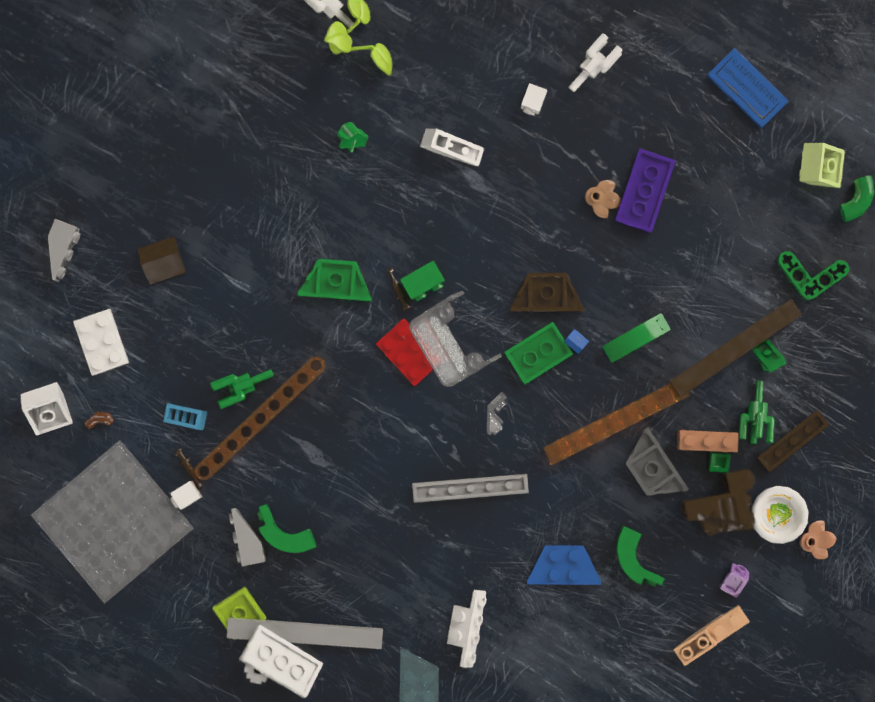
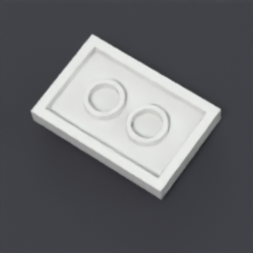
[73,309,129,376]

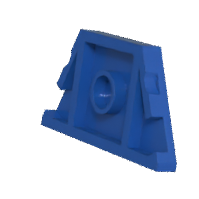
[527,545,601,585]

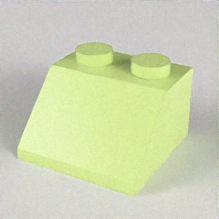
[800,143,845,188]

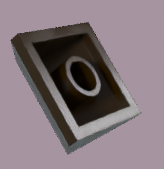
[138,237,187,285]

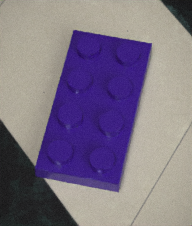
[615,148,676,233]

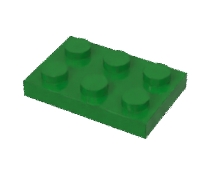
[504,322,573,385]

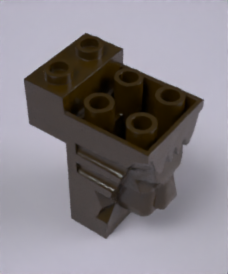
[680,469,755,536]

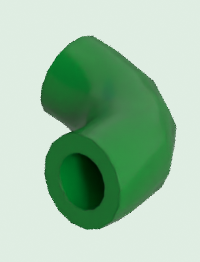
[840,175,874,222]

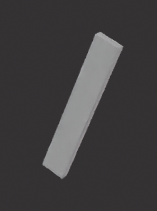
[412,474,529,503]

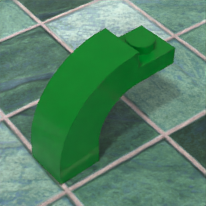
[602,313,671,363]
[257,504,317,553]
[616,526,665,587]

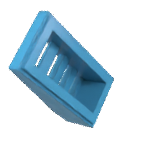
[163,403,207,430]

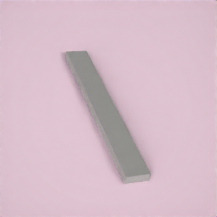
[227,618,383,649]

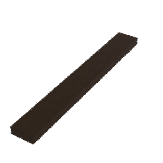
[669,299,802,398]

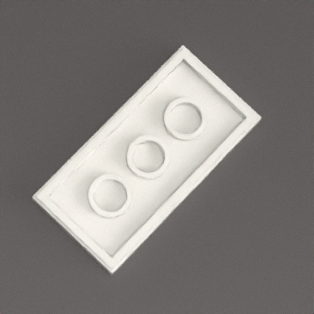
[239,625,323,698]

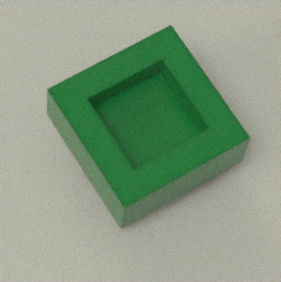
[708,451,731,472]

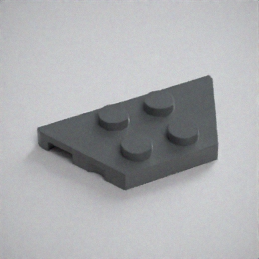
[625,427,689,495]

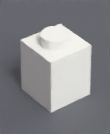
[521,83,547,115]
[170,481,202,510]

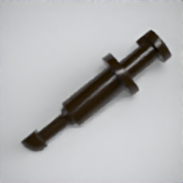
[387,268,411,311]
[174,447,202,490]

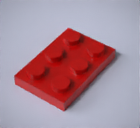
[376,319,443,387]

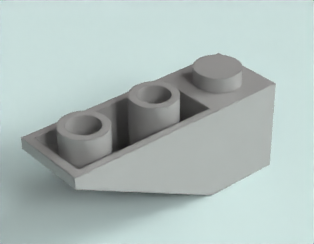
[48,219,81,282]
[229,508,266,566]

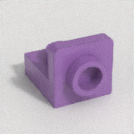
[720,563,749,598]

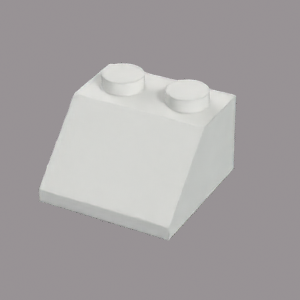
[21,382,73,436]

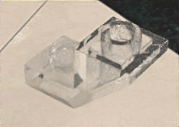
[486,392,507,435]

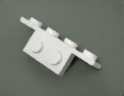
[447,590,486,668]

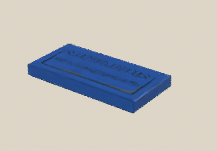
[707,48,788,128]

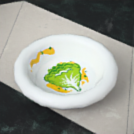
[751,486,808,544]

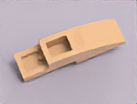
[674,605,749,666]

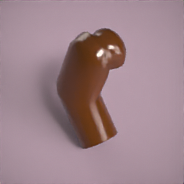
[84,412,114,430]

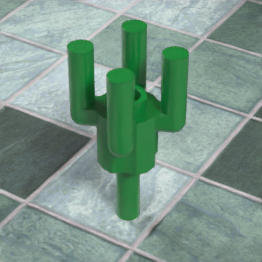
[210,369,274,409]
[738,381,775,445]

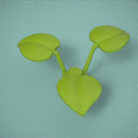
[324,0,392,76]

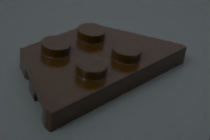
[510,273,584,312]

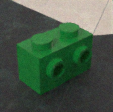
[400,260,445,302]

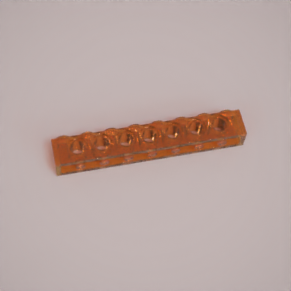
[543,384,690,465]

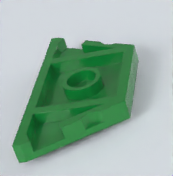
[298,259,372,302]

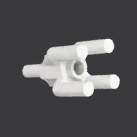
[305,0,354,28]
[569,33,623,92]

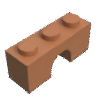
[677,430,738,452]

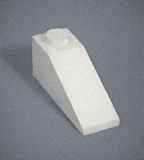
[420,129,484,166]

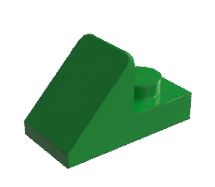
[751,338,786,373]

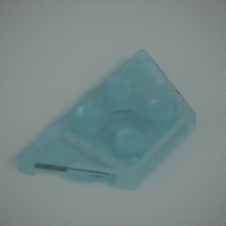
[400,648,439,702]

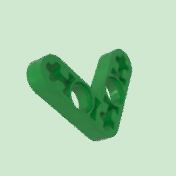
[777,251,849,300]

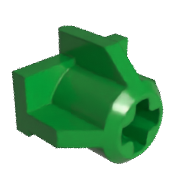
[338,122,368,153]

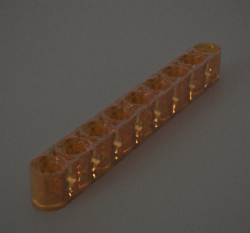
[195,357,326,480]

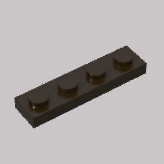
[756,410,829,473]

